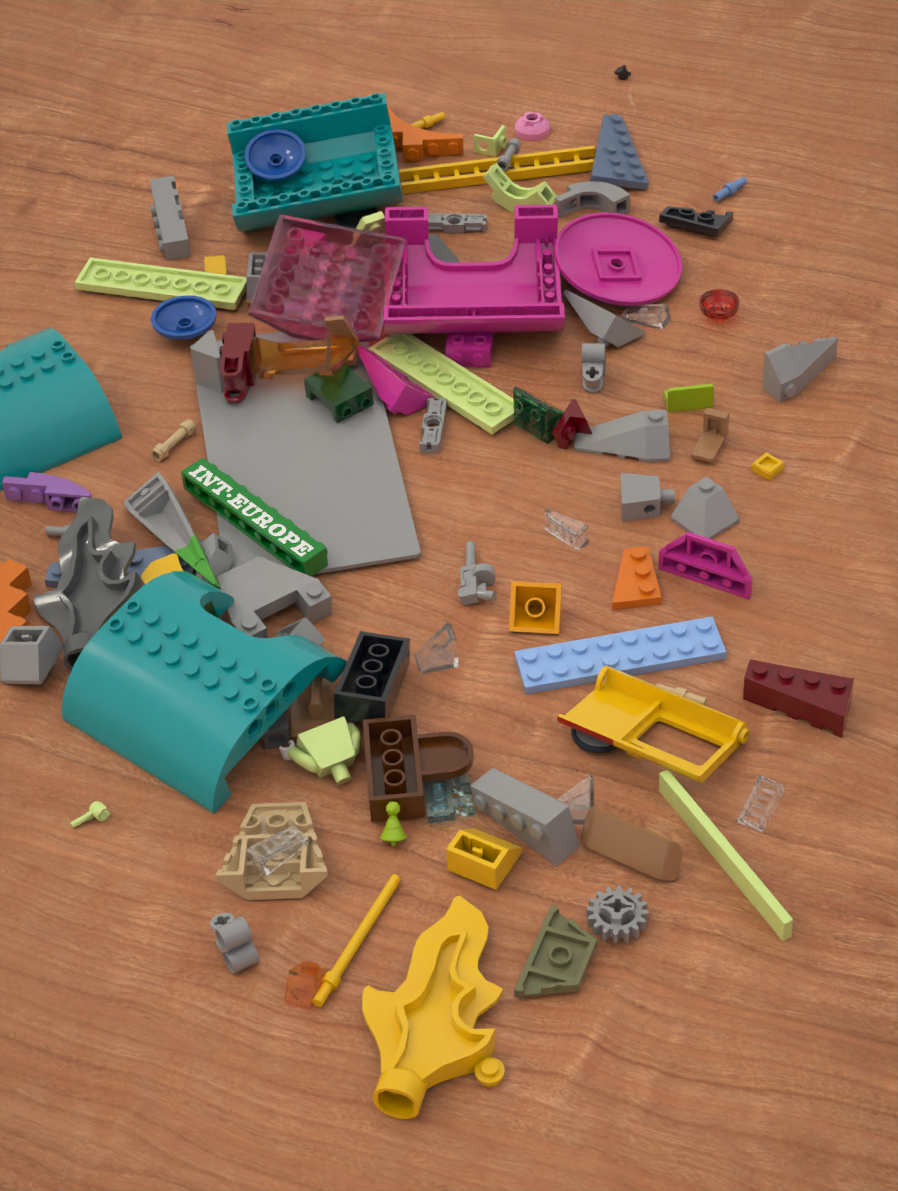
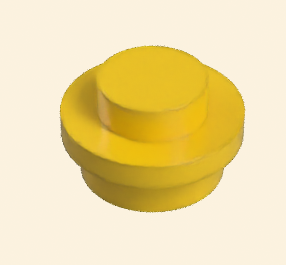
[475,1057,505,1087]

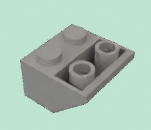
[0,626,64,684]

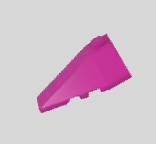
[357,346,436,415]

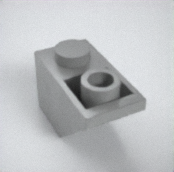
[196,533,233,589]

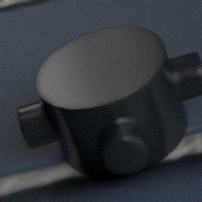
[614,65,631,80]

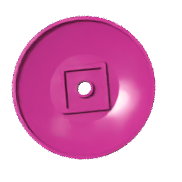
[554,212,682,306]

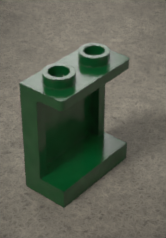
[304,361,374,423]

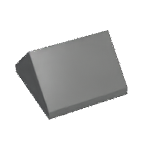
[190,330,224,393]

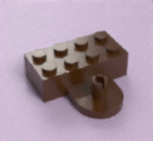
[363,715,474,822]

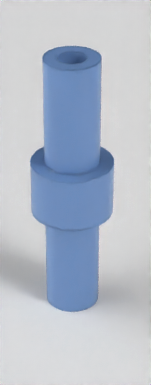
[713,177,747,202]

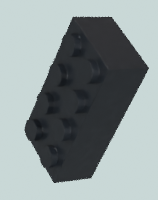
[334,631,410,723]

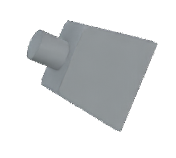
[621,473,675,521]

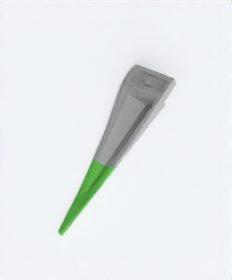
[123,472,219,588]

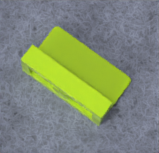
[664,384,714,412]

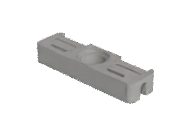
[428,213,487,234]
[419,398,447,454]

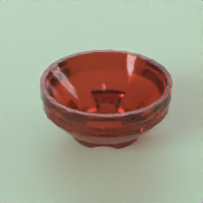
[699,289,740,322]

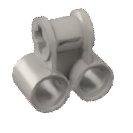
[582,343,606,394]
[210,913,260,974]

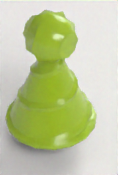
[380,801,407,846]

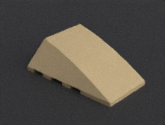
[215,802,328,900]

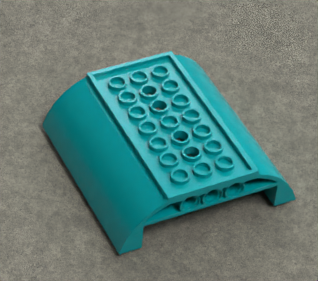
[227,93,404,232]

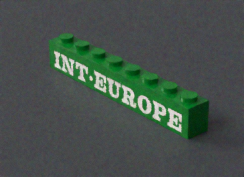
[181,458,328,577]

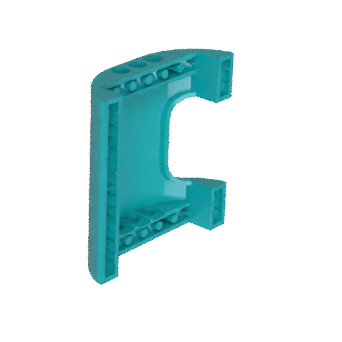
[0,328,122,491]
[62,571,347,814]

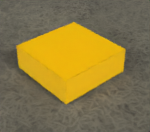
[751,453,785,481]

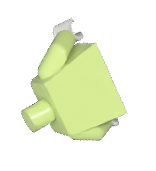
[279,717,362,785]

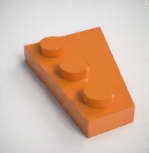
[612,546,662,610]

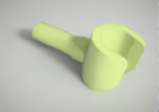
[70,801,110,828]

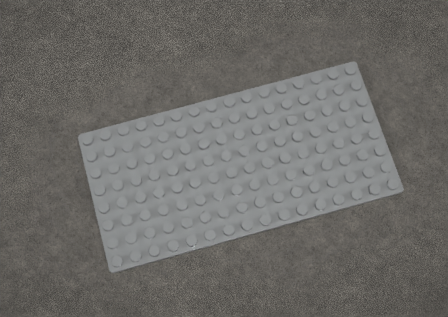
[190,319,421,574]

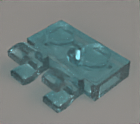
[424,775,474,823]

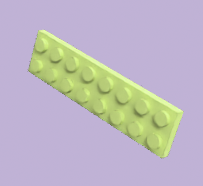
[74,258,247,310]
[368,334,525,434]

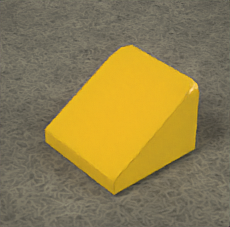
[204,255,227,275]

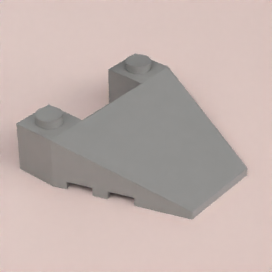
[217,556,332,638]

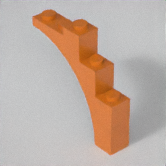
[365,93,464,162]
[0,559,32,643]

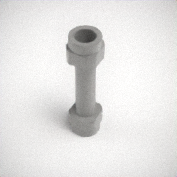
[497,138,521,171]

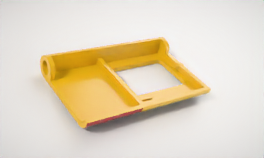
[557,665,750,783]

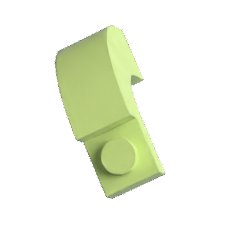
[483,163,557,212]

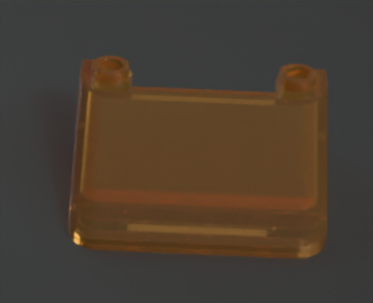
[251,333,359,379]

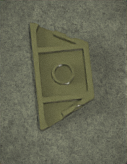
[514,904,597,998]

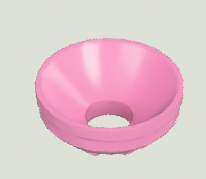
[514,112,550,141]

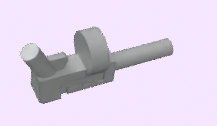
[458,541,497,606]

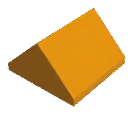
[509,581,563,634]

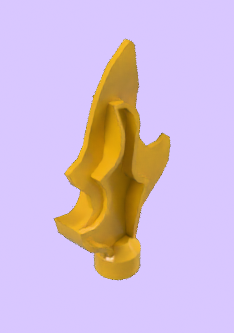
[362,896,503,1119]

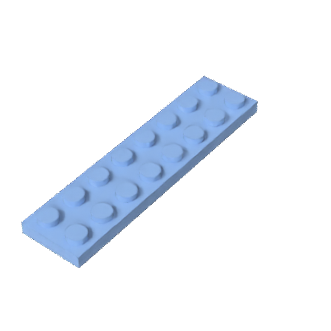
[514,616,726,694]

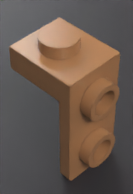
[324,316,362,366]
[691,408,729,463]

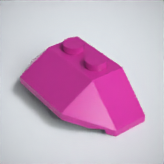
[658,532,752,600]

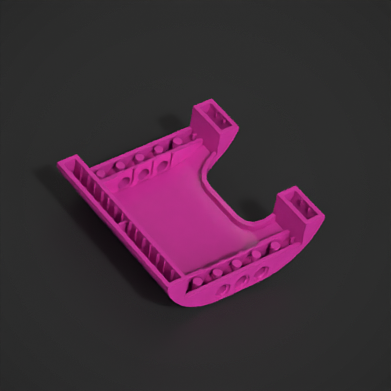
[384,205,565,334]

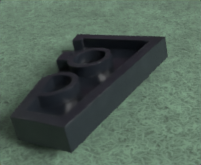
[659,206,734,237]

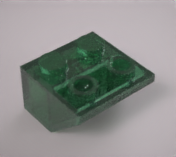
[513,387,564,444]

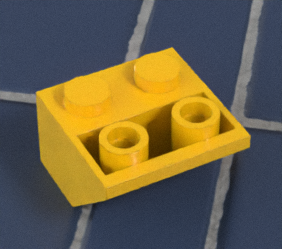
[446,828,523,890]

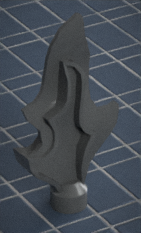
[34,497,145,671]

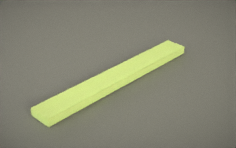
[659,770,793,941]

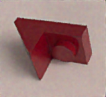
[552,399,592,449]

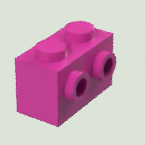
[445,333,493,368]

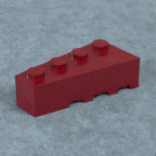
[743,659,854,738]

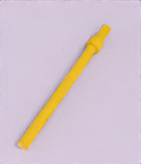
[312,874,401,1007]

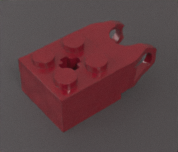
[219,323,259,404]

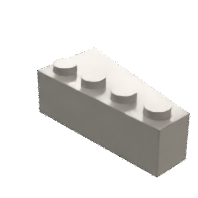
[150,176,191,261]
[470,768,579,866]

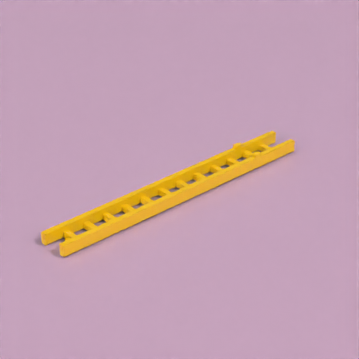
[399,145,595,194]

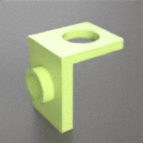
[473,125,507,157]

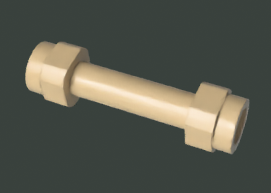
[150,419,196,462]

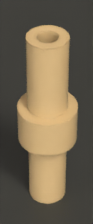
[656,683,707,706]

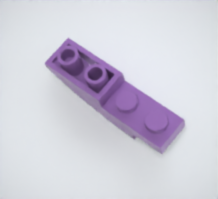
[2,472,92,512]

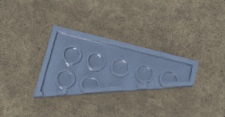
[590,114,649,190]

